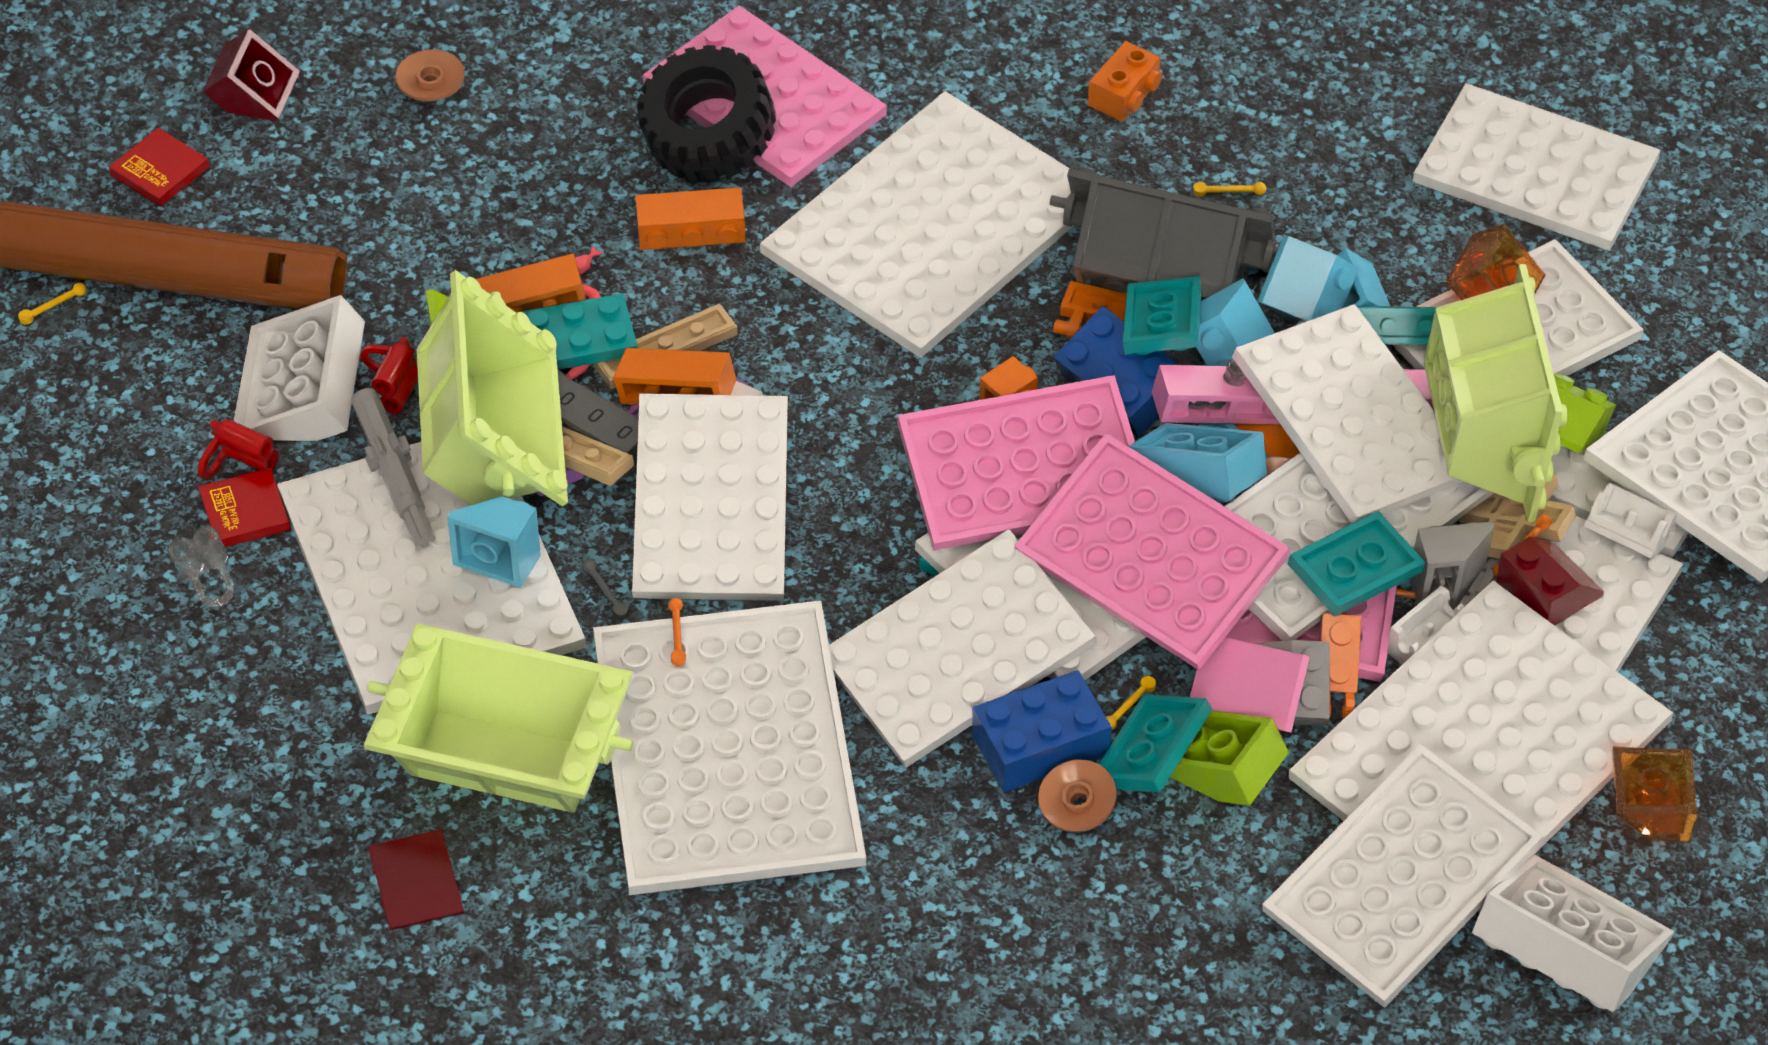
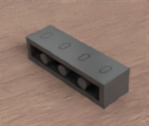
[558,370,639,478]

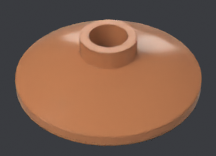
[396,50,465,101]
[1038,760,1117,832]

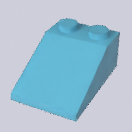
[1128,423,1267,503]

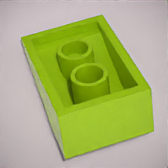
[1170,710,1289,806]

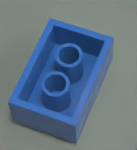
[1053,306,1178,437]
[972,670,1112,792]

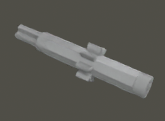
[351,388,436,548]

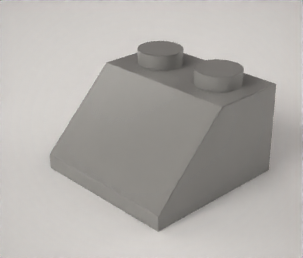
[1256,640,1330,726]

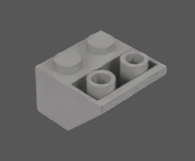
[1410,521,1494,608]

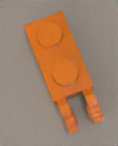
[1320,613,1361,722]

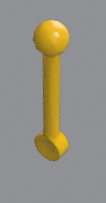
[1193,182,1267,197]
[18,282,87,325]
[1106,676,1156,730]

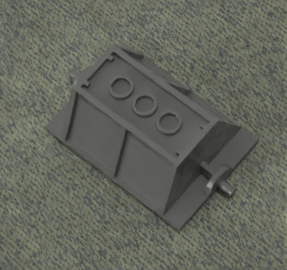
[1049,167,1279,301]

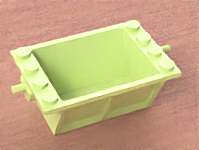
[1424,264,1567,522]
[417,270,568,506]
[364,623,634,813]

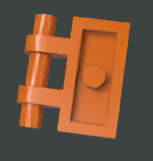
[1053,281,1127,340]

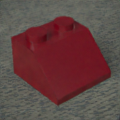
[202,29,300,121]
[1496,536,1604,626]

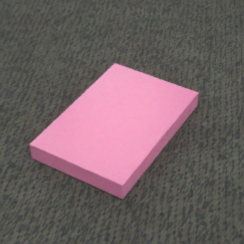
[1190,638,1310,733]

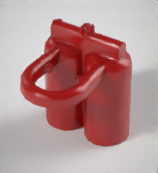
[360,337,418,414]
[198,419,279,480]

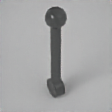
[582,559,628,620]

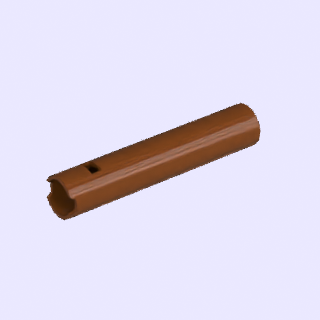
[0,201,347,310]

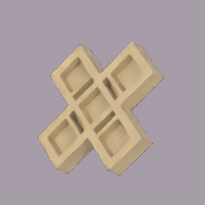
[1459,473,1576,559]

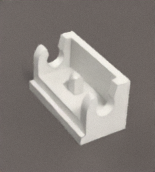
[1583,483,1677,558]
[1387,585,1464,665]

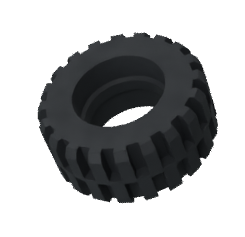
[637,45,776,182]

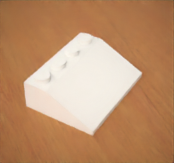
[234,295,365,441]
[1472,855,1674,1012]

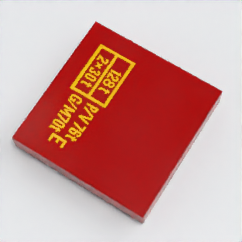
[109,128,209,207]
[198,468,290,549]

